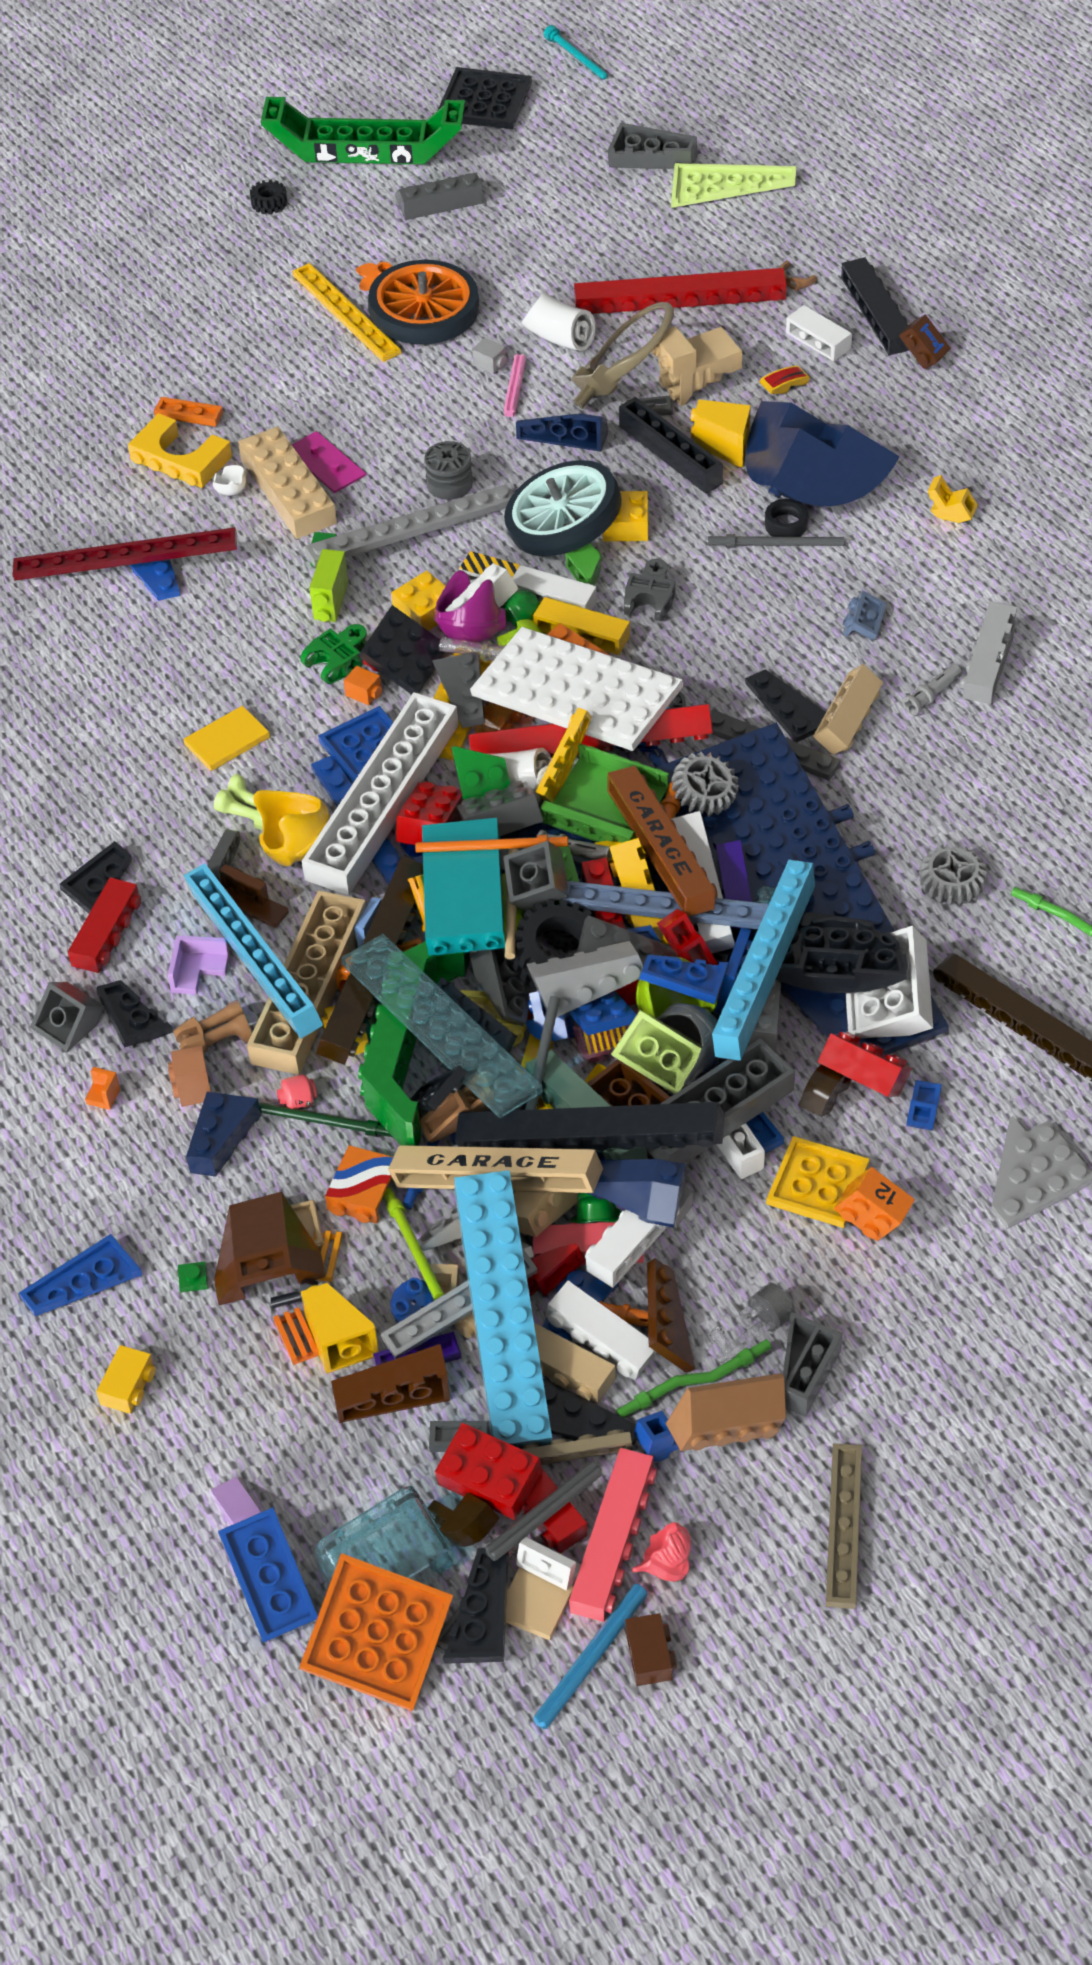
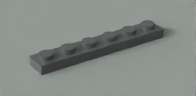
[711,709,841,781]

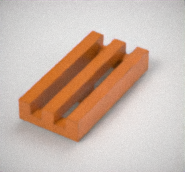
[273,1307,319,1365]

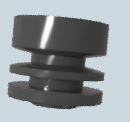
[424,441,473,500]

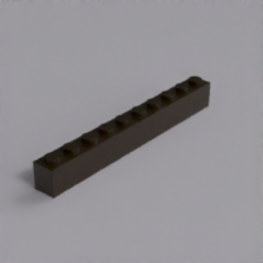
[316,856,424,1065]

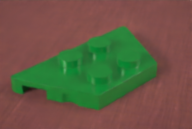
[451,746,510,800]

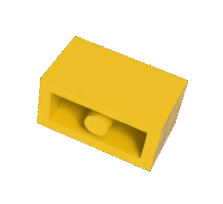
[96,1345,155,1414]

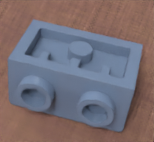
[842,591,887,641]

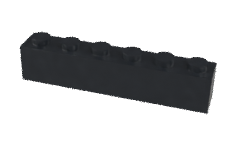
[841,257,910,356]
[619,397,723,494]

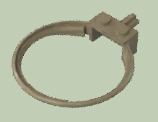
[571,302,674,409]

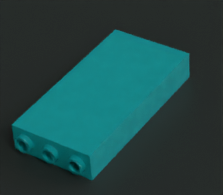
[422,818,505,955]

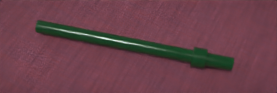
[259,1102,392,1137]

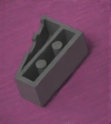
[783,1312,843,1417]

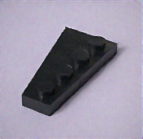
[745,669,826,742]
[419,977,517,1060]
[410,1065,467,1111]
[543,1378,637,1447]
[442,1548,509,1664]

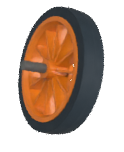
[368,260,479,344]

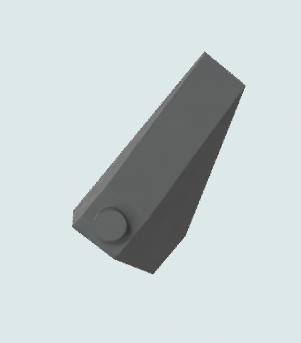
[471,948,531,1026]

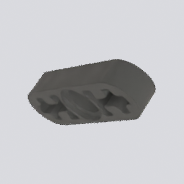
[208,829,240,882]

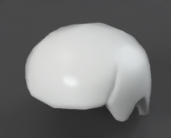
[213,465,247,496]

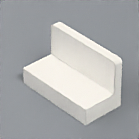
[516,1537,581,1591]

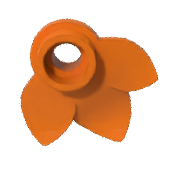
[356,262,392,291]

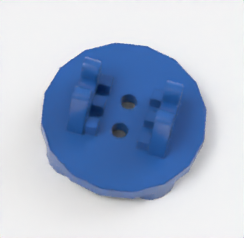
[390,1277,435,1323]

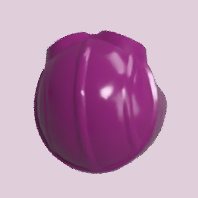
[434,570,506,645]

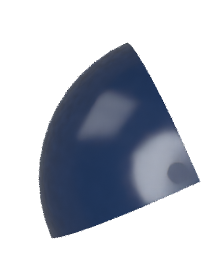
[745,401,900,506]

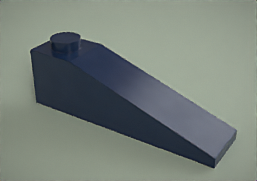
[516,413,608,452]
[588,1159,685,1228]

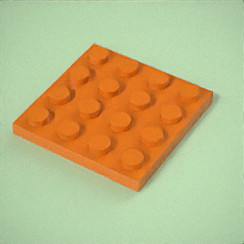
[298,1553,453,1711]

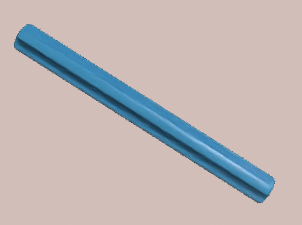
[533,1583,647,1729]

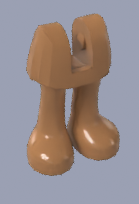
[173,999,252,1053]

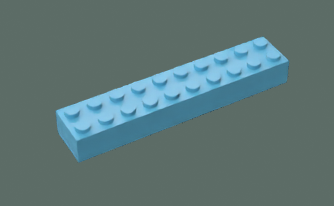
[454,1170,552,1449]

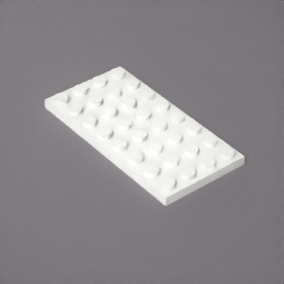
[470,627,684,751]

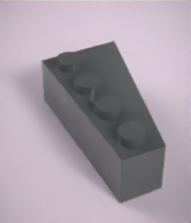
[607,123,698,169]

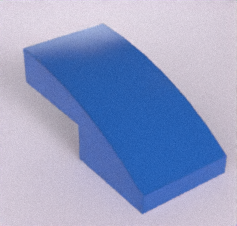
[906,1080,942,1131]

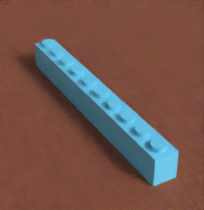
[712,860,815,1061]
[183,863,323,1039]

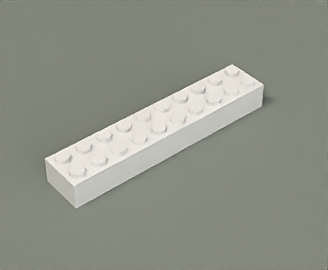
[302,692,458,895]

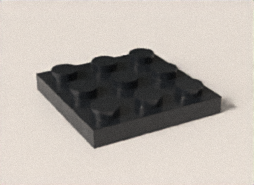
[358,605,449,695]

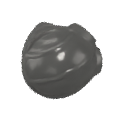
[657,1003,721,1086]

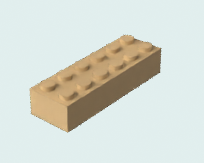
[238,426,337,539]

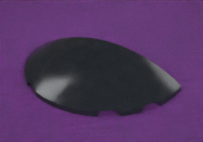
[775,917,908,993]

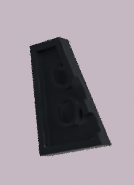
[60,841,132,914]
[97,980,173,1048]

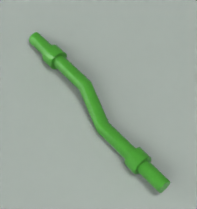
[1011,886,1092,937]
[616,1339,772,1418]

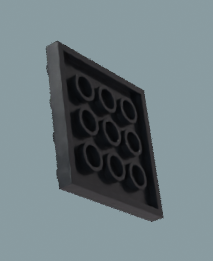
[437,67,532,129]

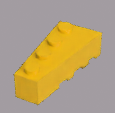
[610,838,663,943]

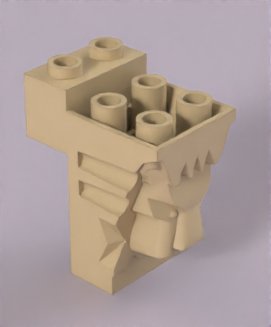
[652,326,742,406]

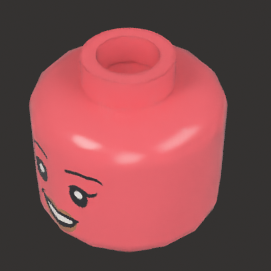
[277,1074,317,1109]

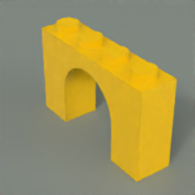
[128,413,232,488]

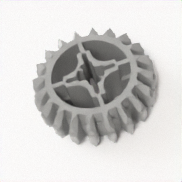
[671,752,738,817]
[919,844,987,906]

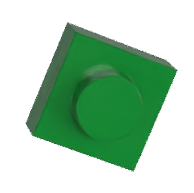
[178,1261,208,1293]

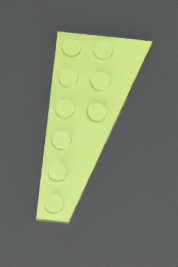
[671,163,796,208]

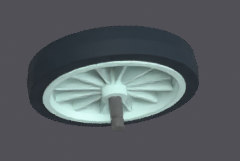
[504,460,622,556]

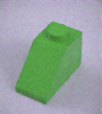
[565,543,602,586]

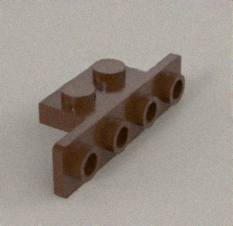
[219,864,289,928]

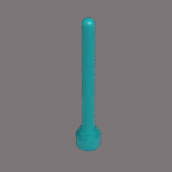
[543,25,608,79]

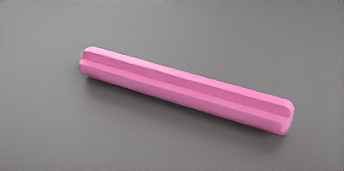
[504,354,526,417]

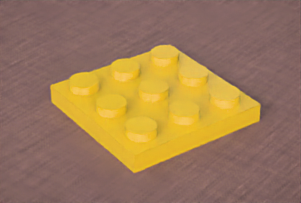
[766,1136,870,1228]

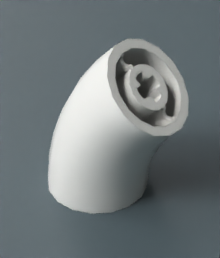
[521,292,595,351]
[489,748,552,792]

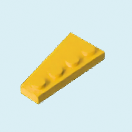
[536,708,592,803]

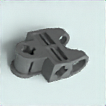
[624,559,676,621]

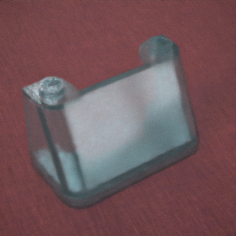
[315,1486,456,1584]

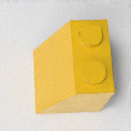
[691,399,751,467]
[301,1283,379,1374]

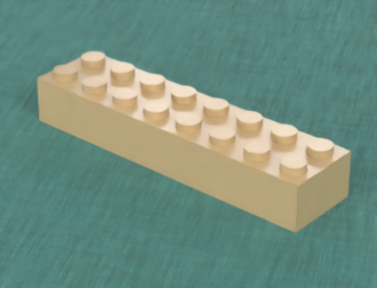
[246,890,366,1075]

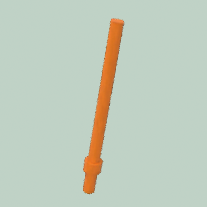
[416,835,568,853]

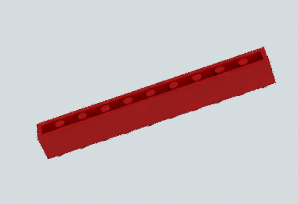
[574,268,786,314]
[469,703,713,758]

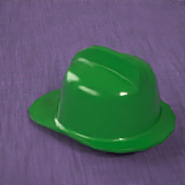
[570,1193,622,1223]

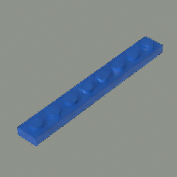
[311,755,401,886]

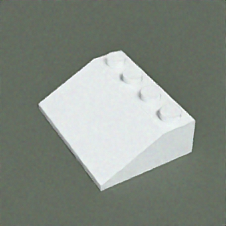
[846,926,933,1038]

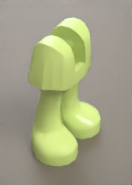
[214,774,263,830]

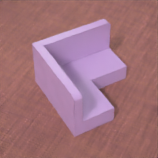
[168,935,230,994]

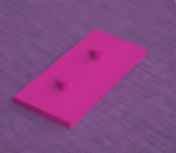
[292,431,366,493]

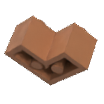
[168,1046,211,1107]

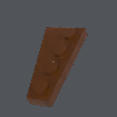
[647,1258,695,1372]

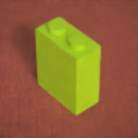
[309,549,348,622]

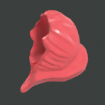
[632,1522,691,1582]

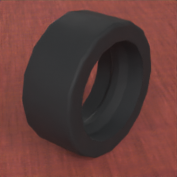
[765,498,808,537]

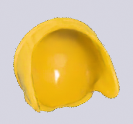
[253,790,330,867]

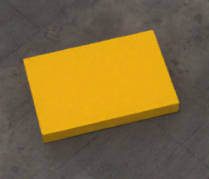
[184,705,270,771]

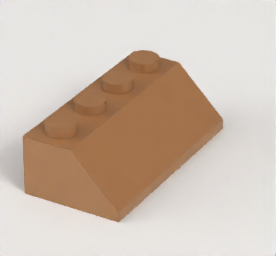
[666,1373,786,1451]

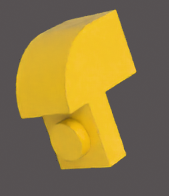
[927,475,978,523]

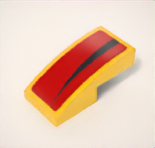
[759,366,810,394]

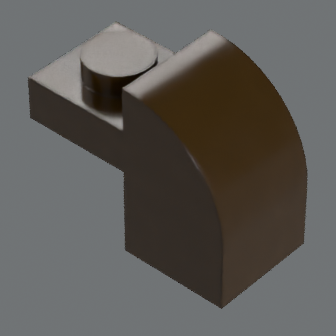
[798,1064,851,1117]
[427,1492,500,1547]

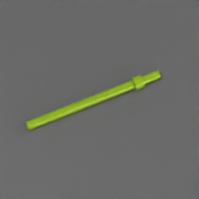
[384,1187,444,1300]

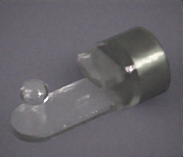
[709,1282,795,1363]

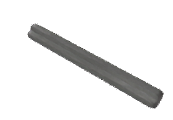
[485,1462,602,1561]

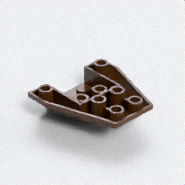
[214,1191,326,1305]

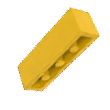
[533,597,630,655]

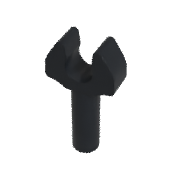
[270,1279,319,1308]

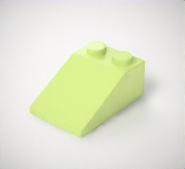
[611,1010,702,1094]

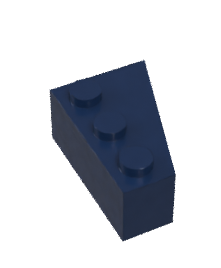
[186,1092,261,1177]

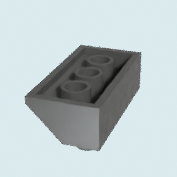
[395,172,483,220]

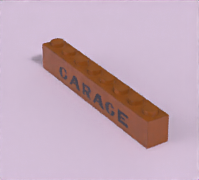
[607,766,718,917]

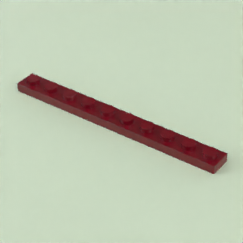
[12,527,237,581]

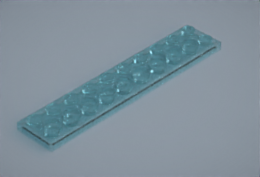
[341,934,543,1118]

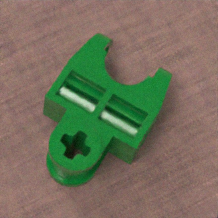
[300,624,367,684]

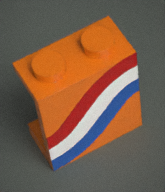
[325,1145,393,1224]

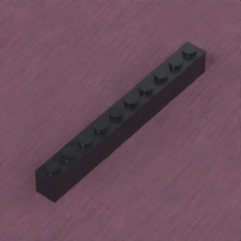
[455,1102,725,1151]

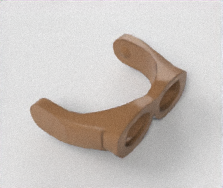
[779,261,817,291]

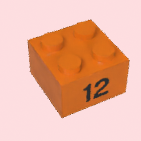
[834,1166,915,1241]

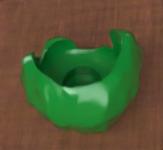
[500,589,540,628]

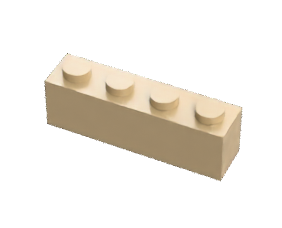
[813,664,883,755]

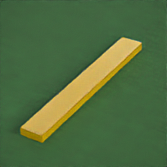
[292,263,401,362]

